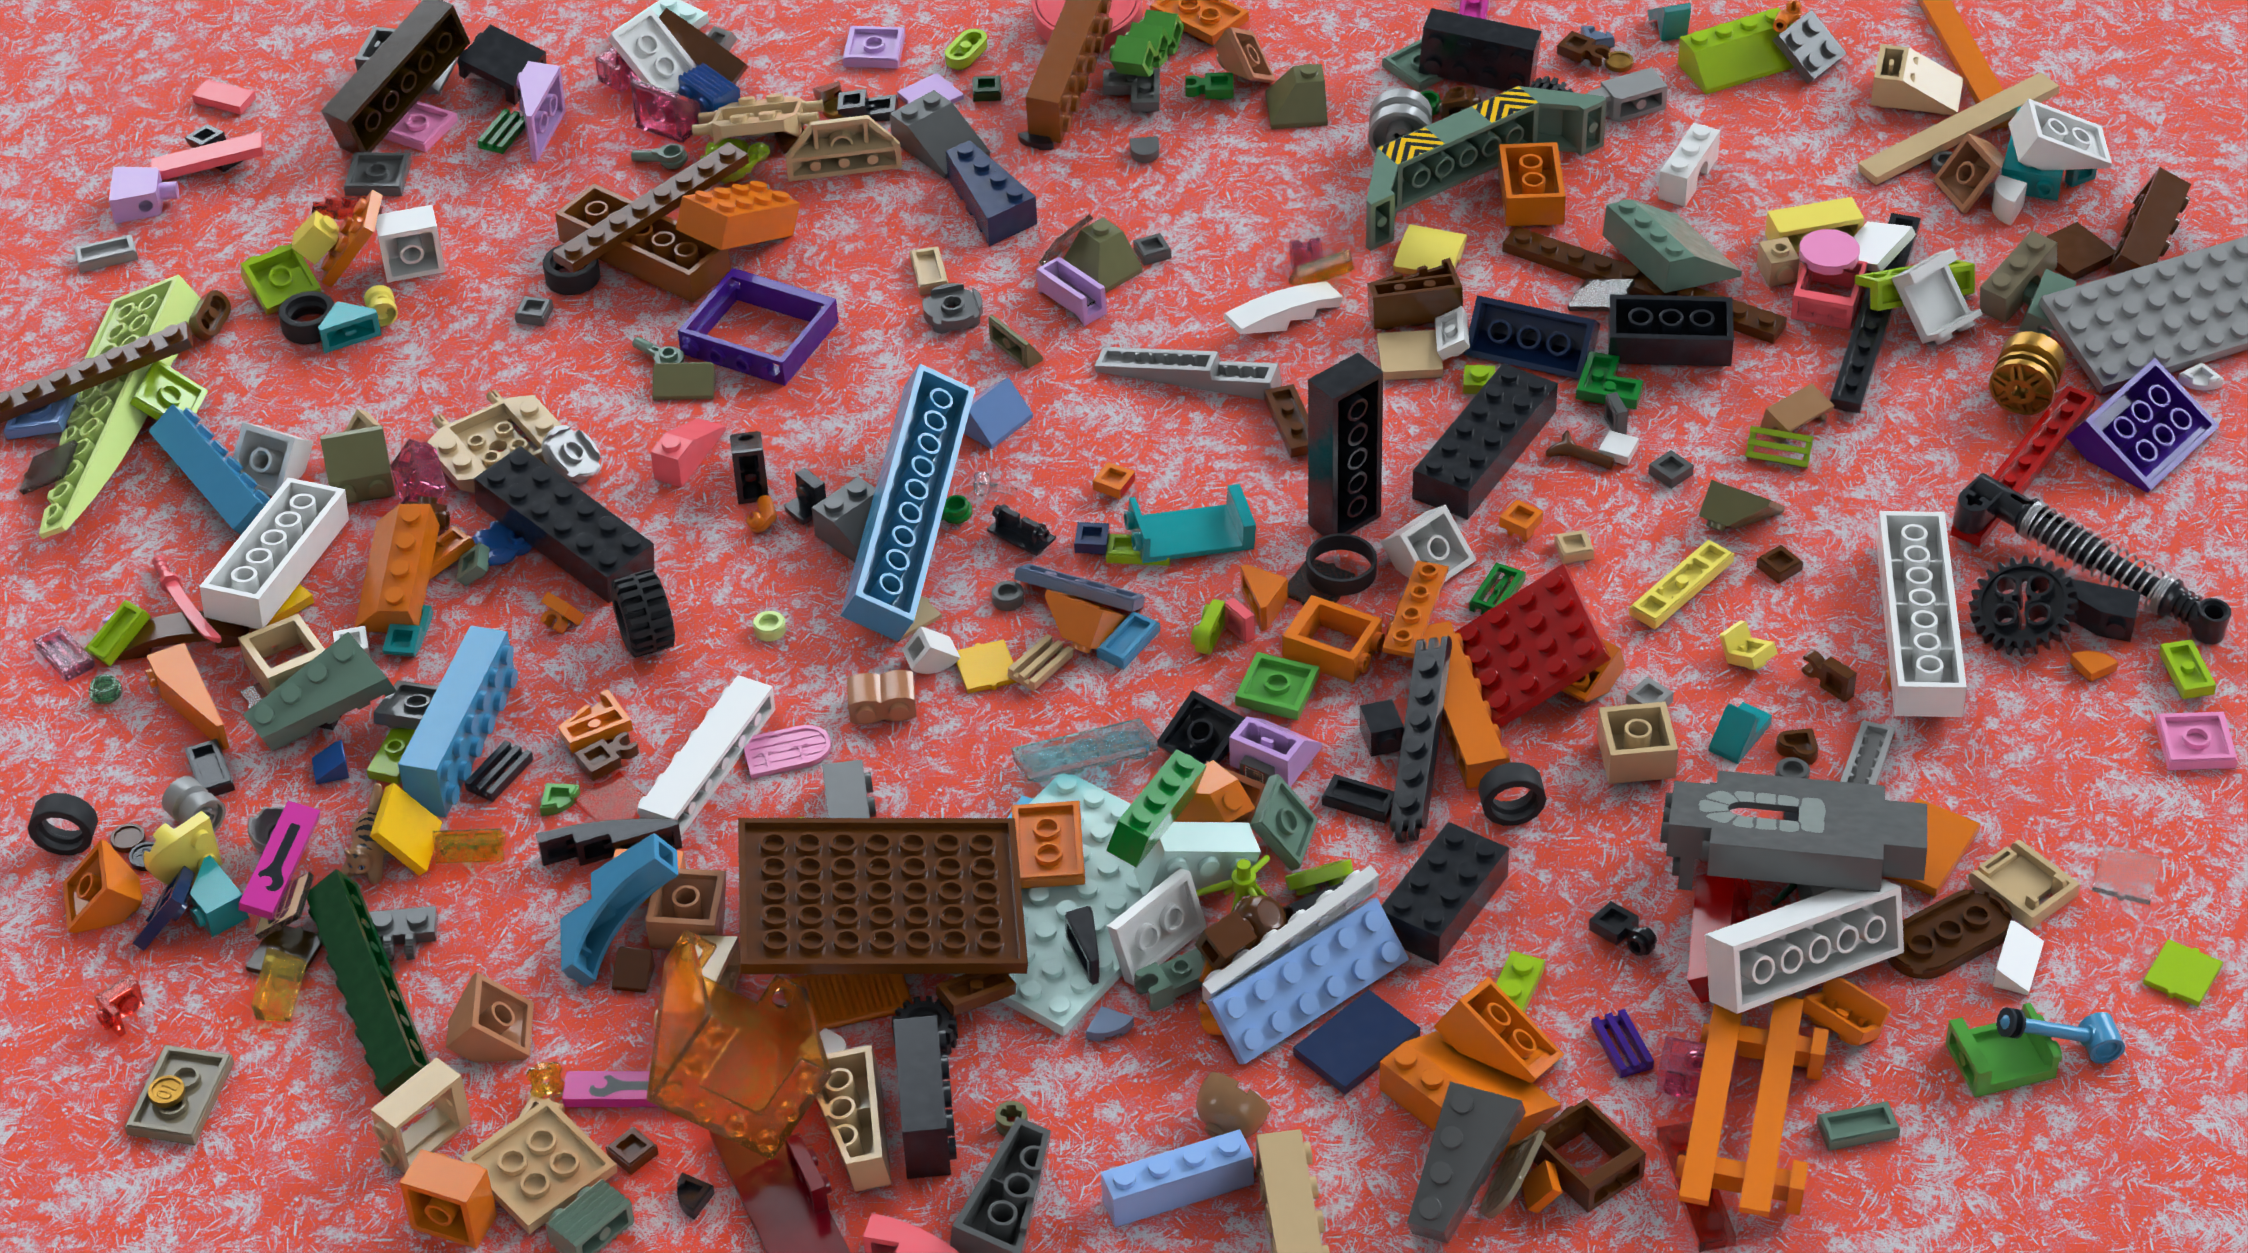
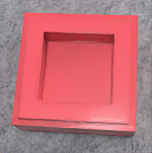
[1224,597,1255,643]

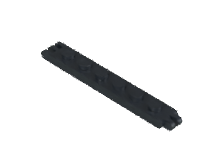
[1390,636,1452,843]

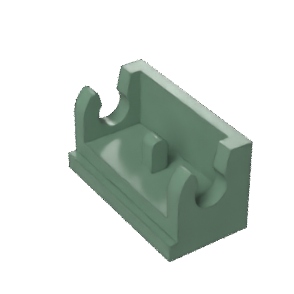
[2019,269,2077,337]

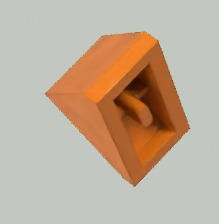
[1240,564,1288,631]

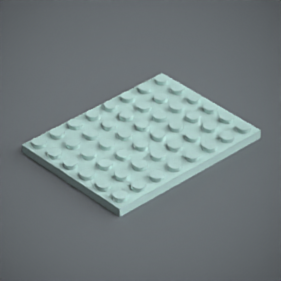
[950,770,1201,1036]

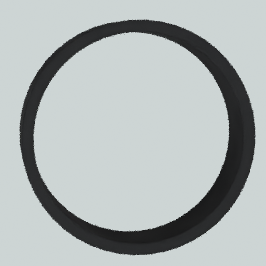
[1306,533,1377,596]

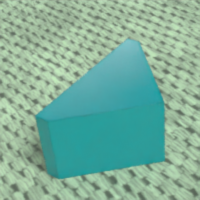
[318,301,382,353]

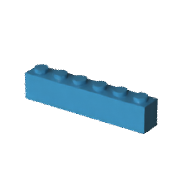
[149,404,271,535]

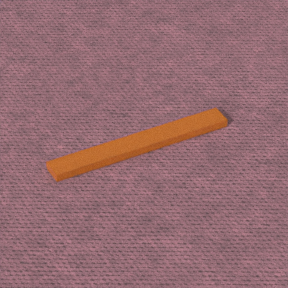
[1917,0,2013,130]

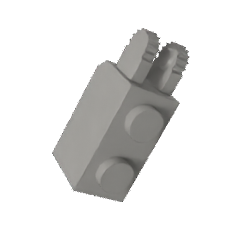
[1586,67,1668,122]

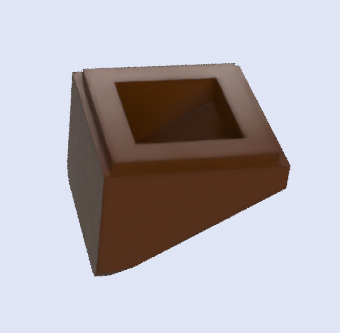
[612,946,655,993]

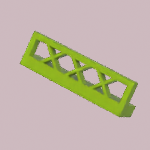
[1855,260,1975,311]

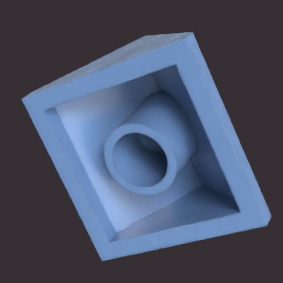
[964,377,1033,449]

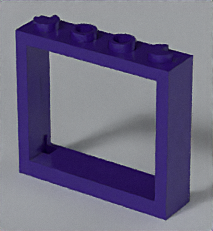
[678,268,839,386]

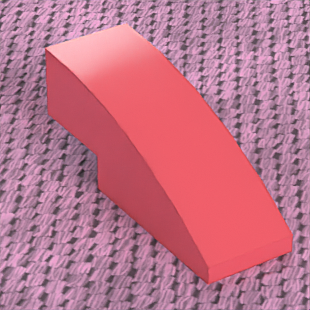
[863,1213,959,1253]

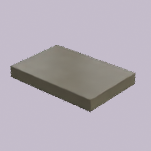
[125,1045,234,1145]

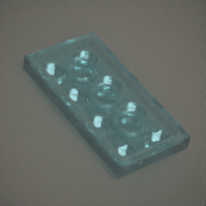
[1011,718,1158,783]

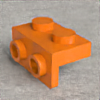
[1802,976,1891,1046]

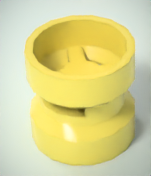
[364,285,398,327]

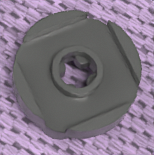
[922,283,983,334]

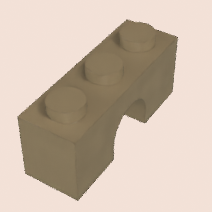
[1980,230,2058,324]

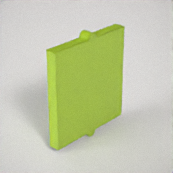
[2143,939,2223,1007]

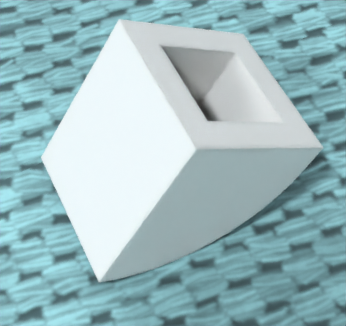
[1992,175,2027,225]
[902,626,960,674]

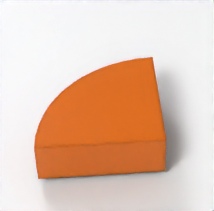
[2070,651,2118,682]

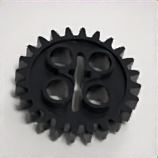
[1969,555,2079,656]

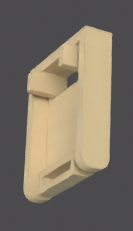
[1968,840,2080,930]

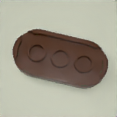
[1887,890,2012,979]

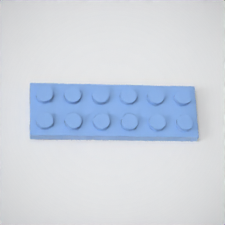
[1206,897,1409,1065]

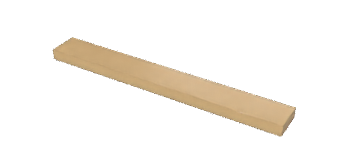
[1858,72,2059,185]

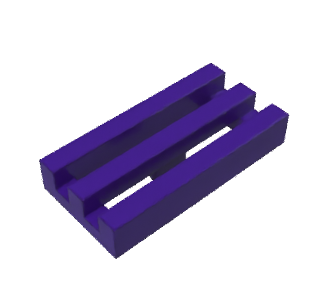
[1591,1009,1654,1078]

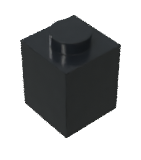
[1360,699,1404,757]

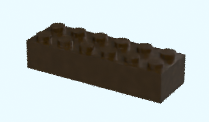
[321,0,470,154]

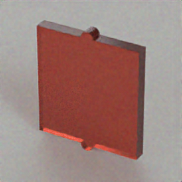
[574,772,646,822]

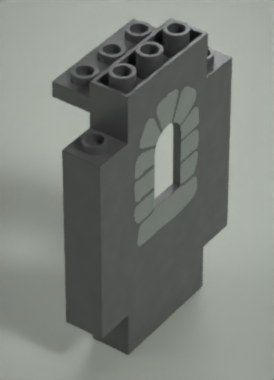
[1660,771,1927,892]

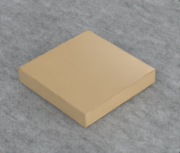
[1377,330,1443,380]

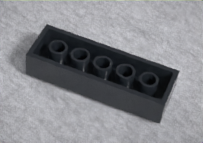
[1308,353,1383,536]
[1412,363,1558,520]
[474,446,655,603]

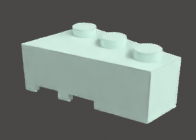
[1134,822,1261,897]

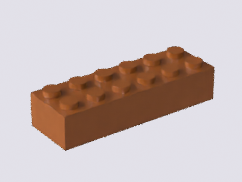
[1025,0,1113,143]
[555,183,731,303]

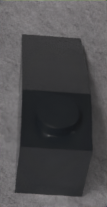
[2038,579,2141,642]

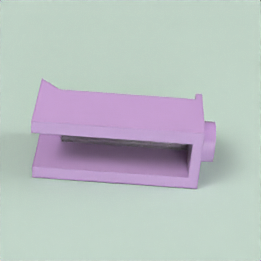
[1036,257,1107,327]

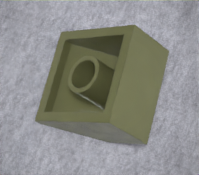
[320,425,396,504]

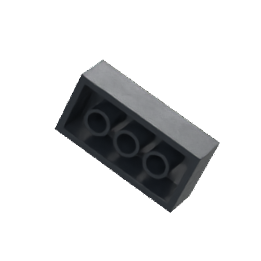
[1418,8,1542,91]
[1608,294,1734,367]
[1381,822,1509,965]
[893,1015,957,1179]

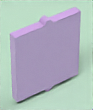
[897,73,964,104]

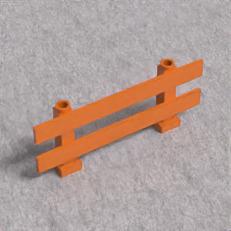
[1675,996,1829,1217]

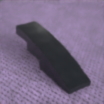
[536,818,682,866]

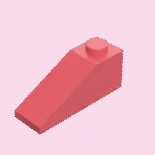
[650,418,726,487]

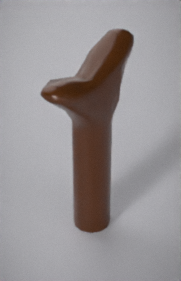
[1546,430,1615,470]

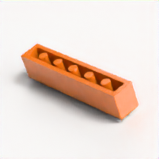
[1422,621,1511,789]

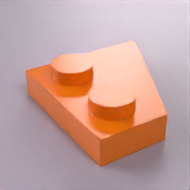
[558,689,633,754]

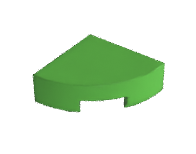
[540,783,580,816]

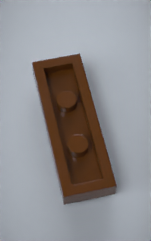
[1264,384,1308,458]

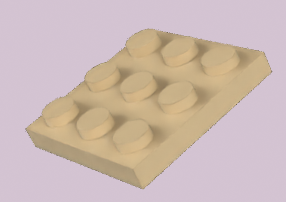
[460,1098,617,1234]

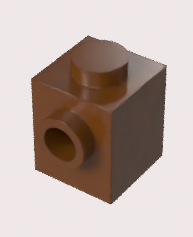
[1195,910,1257,970]

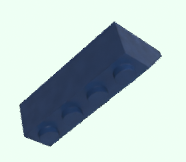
[1463,295,1601,380]

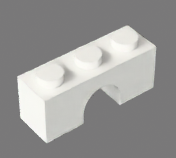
[1658,123,1720,207]

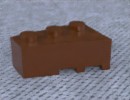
[1367,258,1463,330]

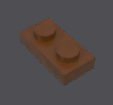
[936,974,1016,1016]

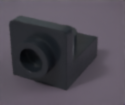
[784,468,826,525]

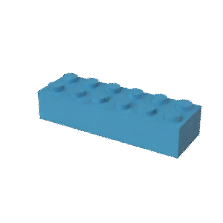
[398,626,518,817]

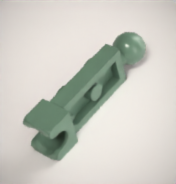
[1134,948,1206,1011]

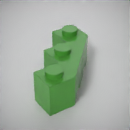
[1109,10,1184,77]

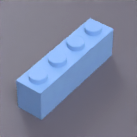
[1101,1129,1254,1227]

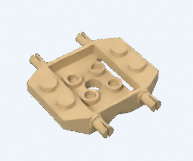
[692,93,824,146]
[426,390,562,493]

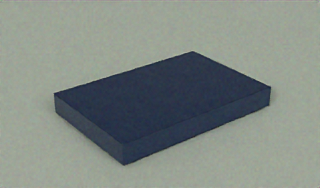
[1293,989,1421,1095]

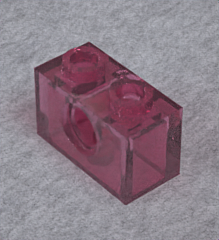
[1656,1036,1738,1105]

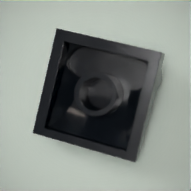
[1155,690,1245,764]

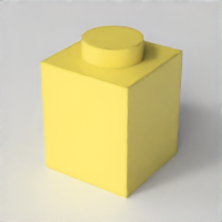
[291,210,339,265]

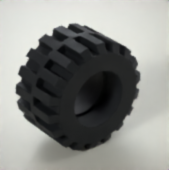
[610,569,675,658]

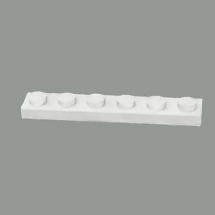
[1202,865,1379,1004]

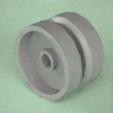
[1368,88,1432,153]

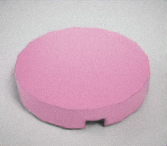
[1799,229,1860,275]

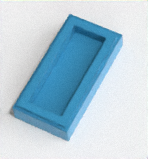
[1096,611,1160,670]

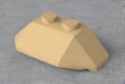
[785,115,902,182]

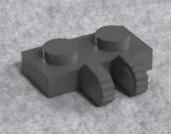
[369,906,438,961]

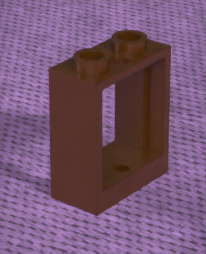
[1530,1098,1646,1213]

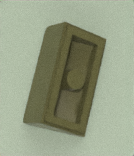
[988,315,1043,369]
[652,362,716,400]

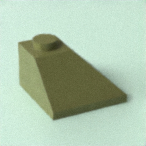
[1265,64,1328,129]
[1063,217,1143,293]
[1699,480,1785,532]

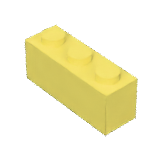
[1765,197,1864,253]

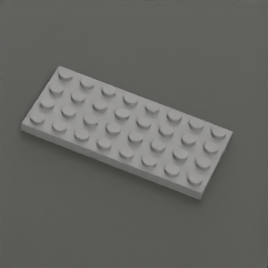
[2038,236,2248,394]

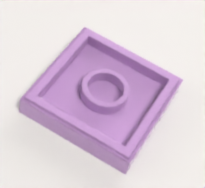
[843,26,906,69]

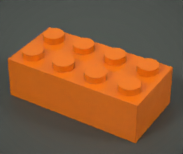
[675,181,800,250]

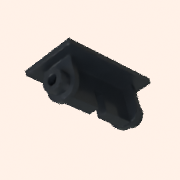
[987,504,1056,556]

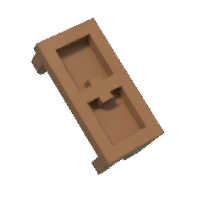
[1760,383,1835,444]

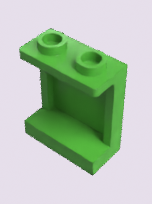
[1945,1003,2062,1098]

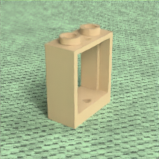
[238,614,325,694]
[371,1057,472,1173]

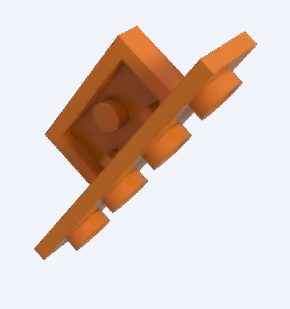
[1382,560,1449,658]

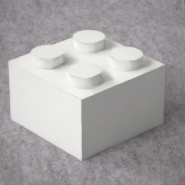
[376,205,446,283]

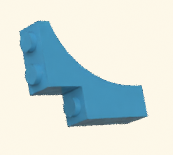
[560,833,678,988]

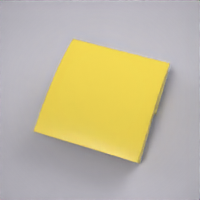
[1393,224,1467,275]

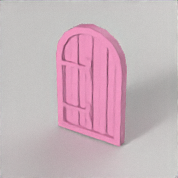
[744,725,831,779]

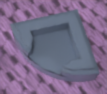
[1580,26,1615,48]
[1086,1006,1134,1041]

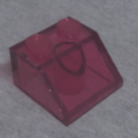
[630,79,701,143]

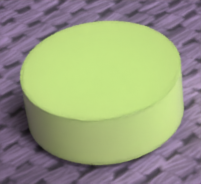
[753,611,786,641]

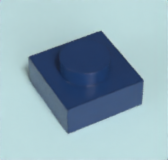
[1074,522,1110,554]

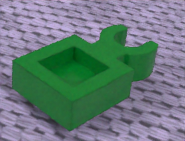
[1185,72,1234,100]

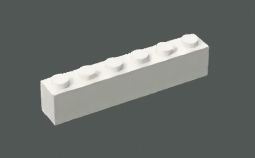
[637,675,776,836]

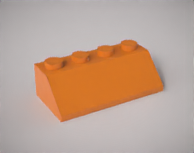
[354,504,440,632]

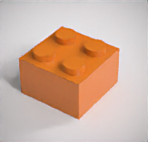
[400,1149,497,1249]

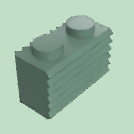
[546,1179,634,1253]

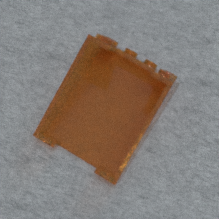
[647,929,832,1160]

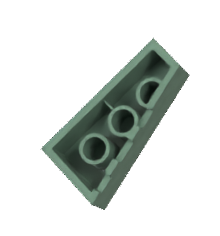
[243,632,397,751]

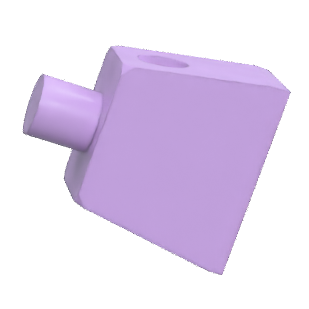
[109,167,179,223]

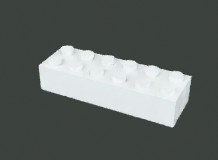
[199,477,349,629]
[1705,879,1904,1014]

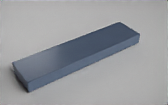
[1014,564,1145,612]

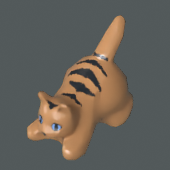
[340,783,391,884]

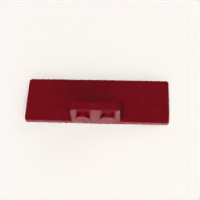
[709,1106,850,1253]

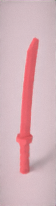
[152,555,222,643]

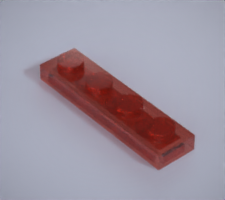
[1656,1121,1737,1252]

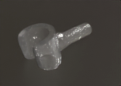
[973,471,1017,497]

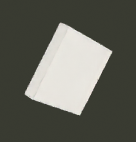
[1853,221,1916,272]

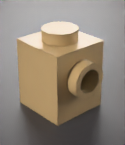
[1757,237,1800,287]

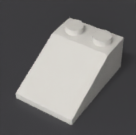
[2008,99,2112,171]

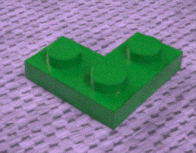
[1576,351,1643,410]

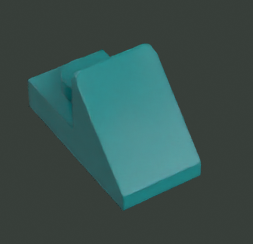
[1647,3,1691,41]
[1708,702,1772,764]

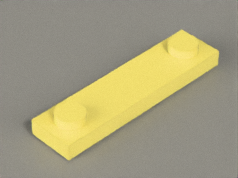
[1629,539,1734,629]

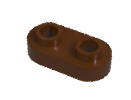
[189,290,231,341]

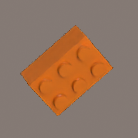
[1498,142,1566,227]

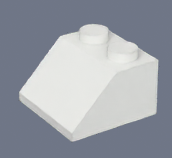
[233,422,313,496]
[1380,505,1476,582]

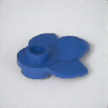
[472,520,532,566]

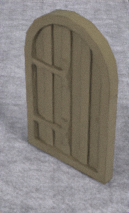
[1480,1129,1546,1219]

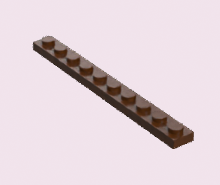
[1502,226,1787,344]

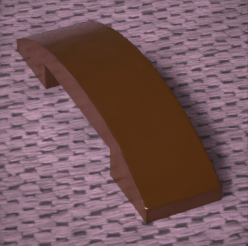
[118,611,249,660]

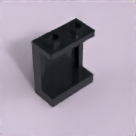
[457,24,547,105]

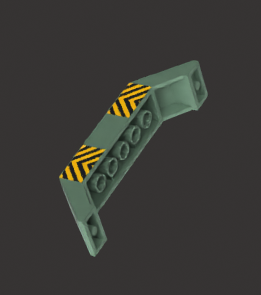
[1366,86,1607,251]

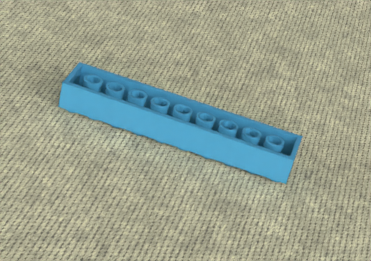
[840,363,975,642]

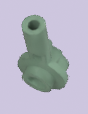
[631,143,688,169]
[632,336,685,363]

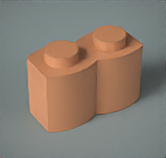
[847,670,917,724]

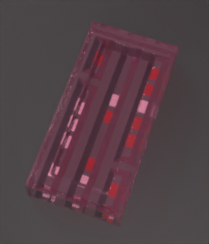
[33,625,95,682]

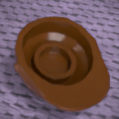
[1232,895,1288,948]

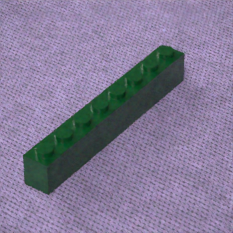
[305,869,430,1097]

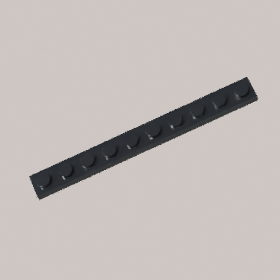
[1830,213,1921,413]

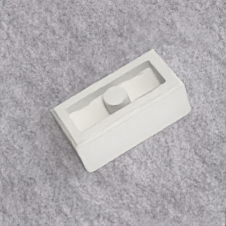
[1993,920,2044,995]

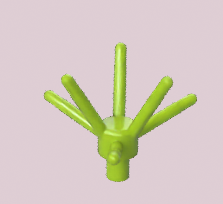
[1196,855,1270,912]

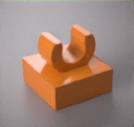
[1499,499,1544,543]
[540,591,585,634]

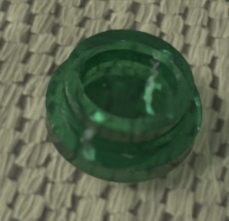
[88,674,122,704]

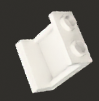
[1892,248,1983,345]

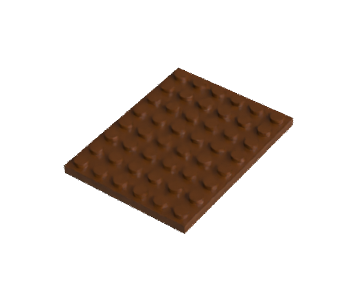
[738,818,1028,974]

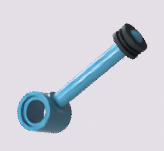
[1996,1007,2125,1064]

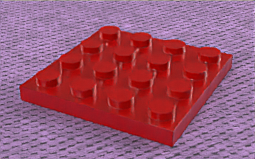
[1455,564,1611,729]

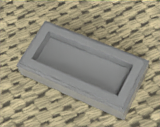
[74,234,138,273]

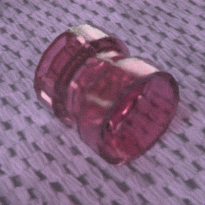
[1289,237,1323,270]

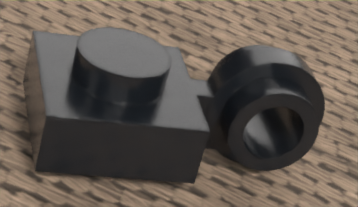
[1589,901,1657,956]

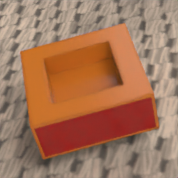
[1092,462,1135,499]

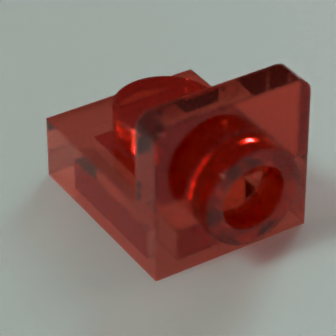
[95,974,145,1038]

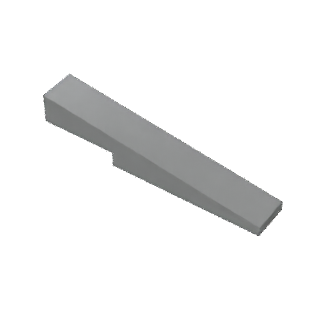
[1095,347,1282,400]
[1840,720,1896,785]

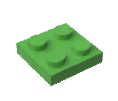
[1235,652,1319,720]

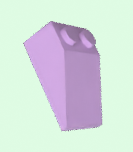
[516,61,566,162]

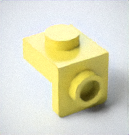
[1720,620,1778,670]

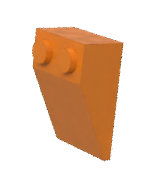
[1433,976,1564,1083]

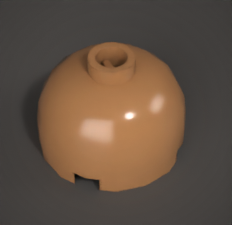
[1196,1072,1271,1138]

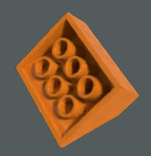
[1379,1031,1561,1164]

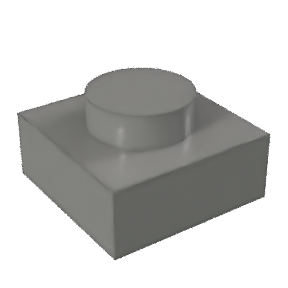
[707,26,738,51]
[1626,677,1674,706]

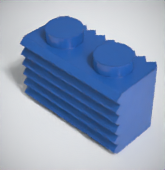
[678,63,741,113]

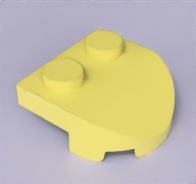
[144,811,222,885]

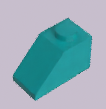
[190,855,249,937]

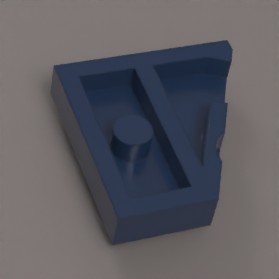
[133,866,195,951]

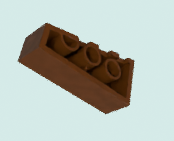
[2108,167,2191,274]

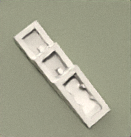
[1223,281,1343,334]

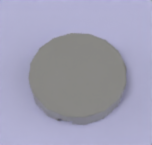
[541,425,601,482]

